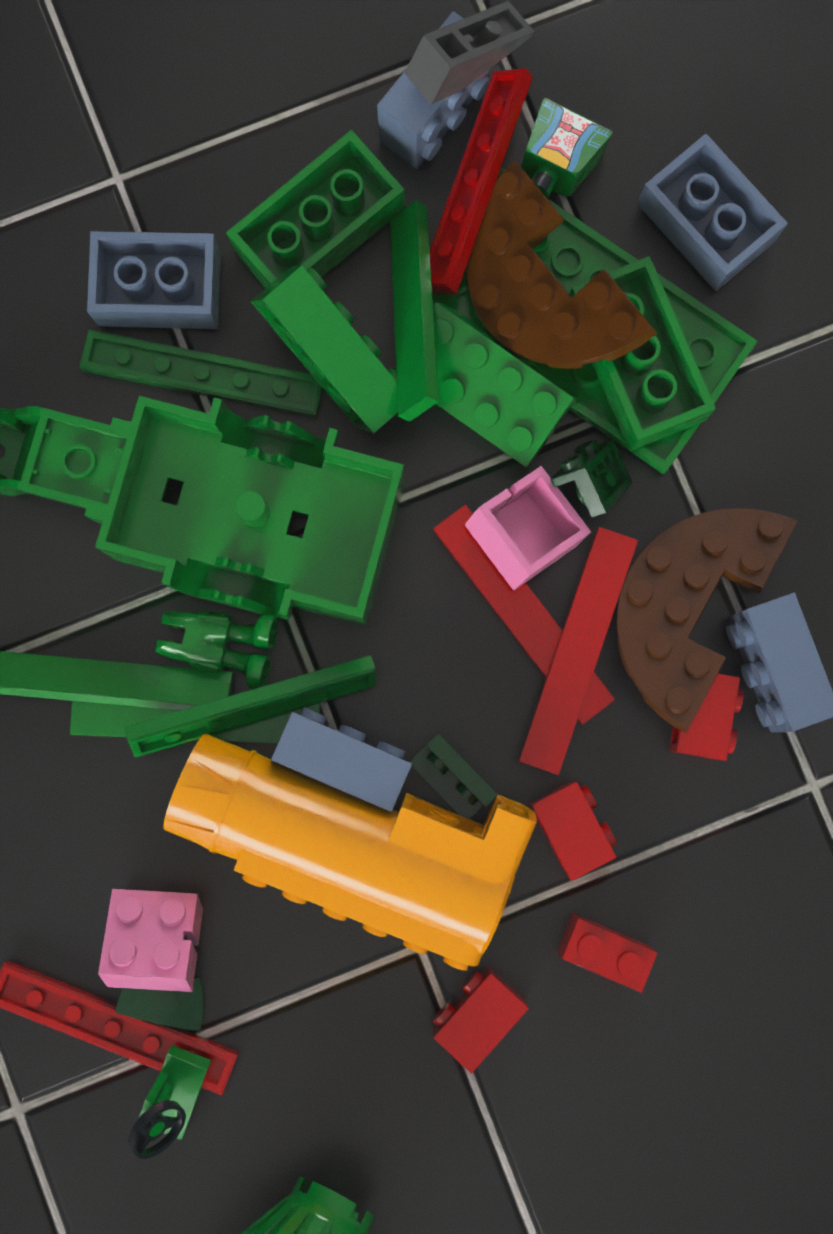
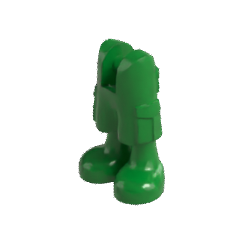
[155,610,278,689]

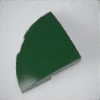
[115,976,205,1031]

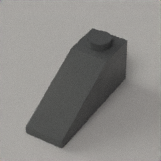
[405,1,535,104]

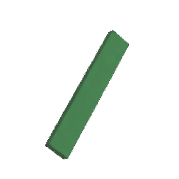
[390,199,438,422]
[79,329,323,419]
[0,651,234,711]
[124,655,376,757]
[70,701,321,744]

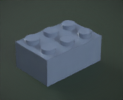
[377,11,491,169]
[637,134,788,291]
[87,231,221,329]
[726,592,833,733]
[271,707,412,812]

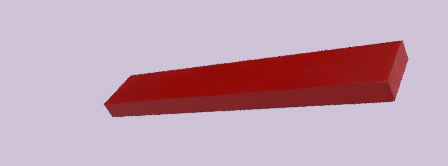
[430,68,533,294]
[433,504,615,725]
[518,527,638,775]
[0,961,239,1096]

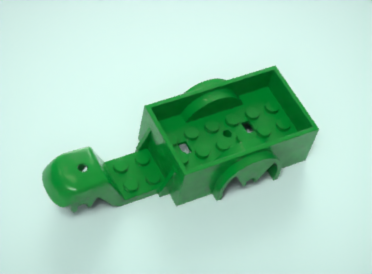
[0,396,405,627]

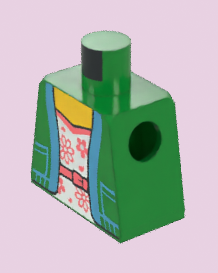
[521,98,613,199]

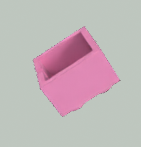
[465,466,591,591]
[98,889,203,992]

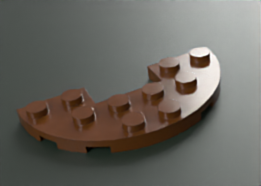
[467,160,657,369]
[616,508,798,734]

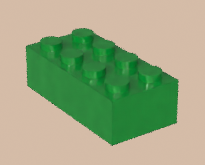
[226,129,405,288]
[570,256,716,451]
[251,265,398,433]
[394,302,579,467]

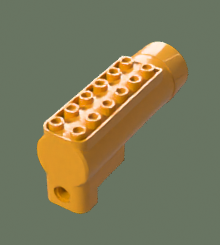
[163,733,537,971]

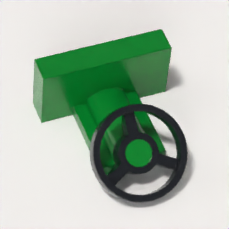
[128,1045,211,1159]

